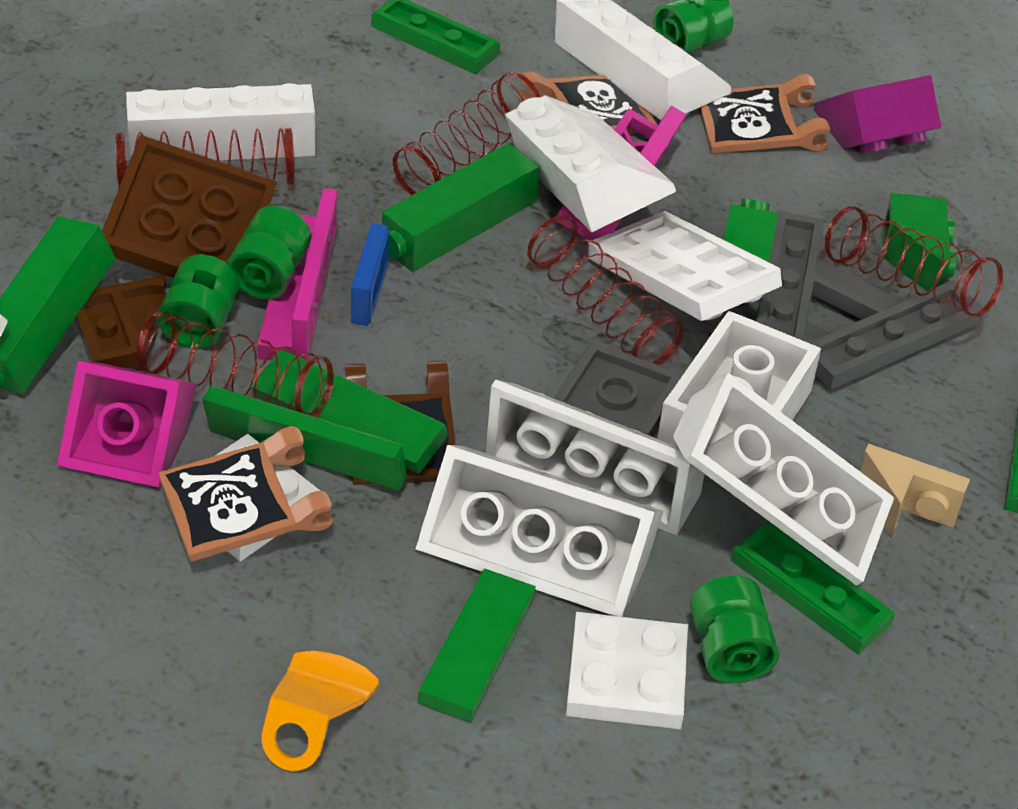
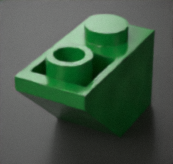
[882,192,957,291]
[724,198,778,262]

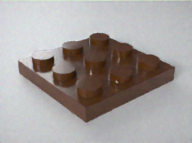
[102,134,277,300]

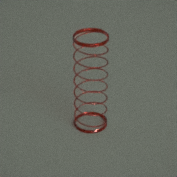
[393,72,541,195]
[115,127,294,189]
[825,206,1003,317]
[527,215,684,365]
[136,312,334,417]

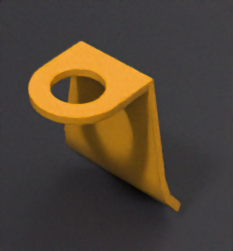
[262,651,380,771]

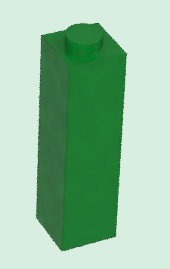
[382,143,540,273]
[0,216,116,394]

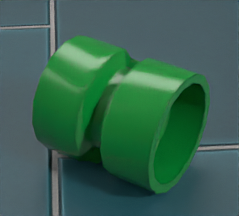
[653,0,734,53]
[227,206,312,300]
[157,254,240,350]
[690,575,780,684]

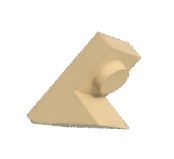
[860,444,970,537]

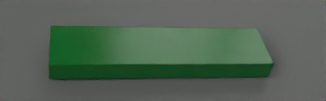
[251,349,449,474]
[202,386,407,491]

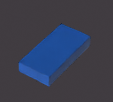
[351,223,390,326]

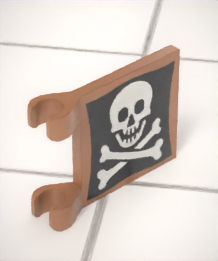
[518,72,656,135]
[699,74,830,154]
[158,426,333,562]

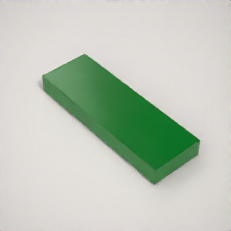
[371,0,501,75]
[731,520,895,655]
[418,568,536,723]

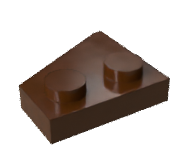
[75,275,167,369]

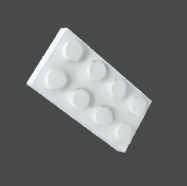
[587,211,782,321]

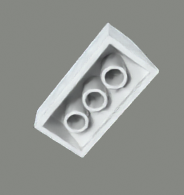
[555,0,731,120]
[126,83,315,161]
[505,95,676,233]
[673,372,894,585]
[486,380,705,536]
[416,445,663,617]

